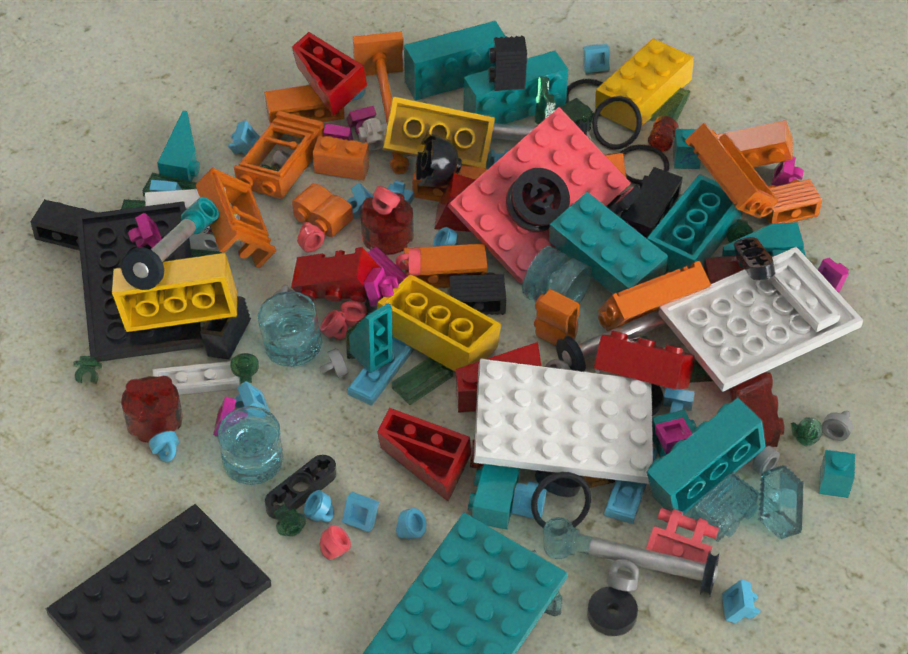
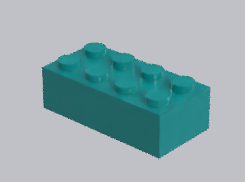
[404,20,506,101]
[463,50,568,124]
[647,174,743,272]
[549,192,668,294]
[646,398,766,515]

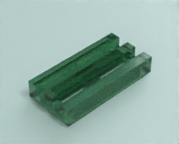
[392,357,453,405]

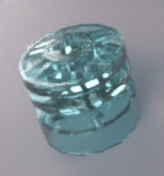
[522,246,592,304]
[257,291,323,367]
[218,406,283,485]

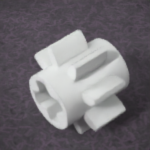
[358,118,387,150]

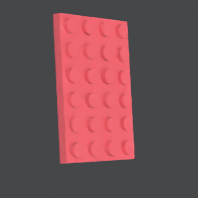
[448,107,631,285]

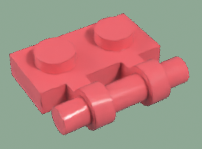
[646,508,719,563]

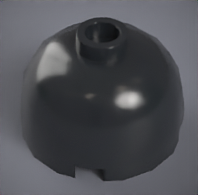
[416,134,462,188]

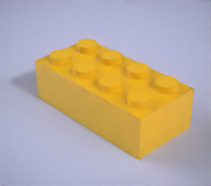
[595,38,694,131]
[382,97,495,168]
[112,253,237,332]
[377,274,501,372]

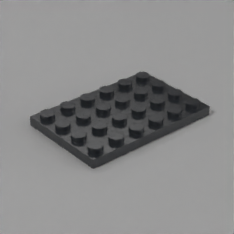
[76,201,204,363]
[46,504,272,654]

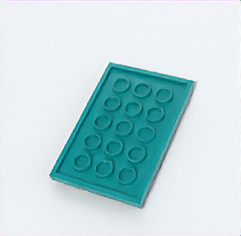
[363,512,568,654]

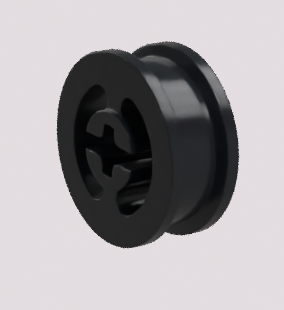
[506,168,570,232]

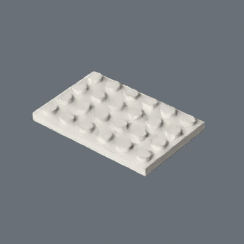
[659,247,863,392]
[474,359,653,484]

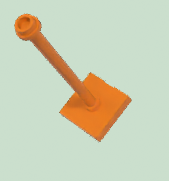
[353,31,409,174]

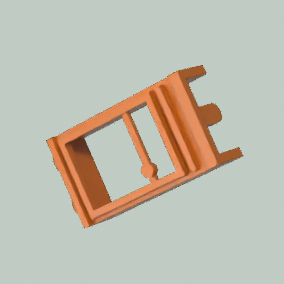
[234,111,325,199]
[685,123,779,219]
[195,167,276,268]
[597,261,711,332]

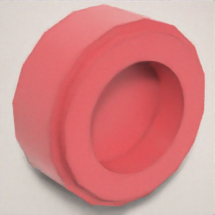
[372,186,401,215]
[297,222,325,252]
[396,248,421,276]
[340,301,367,327]
[320,310,348,340]
[320,525,351,560]

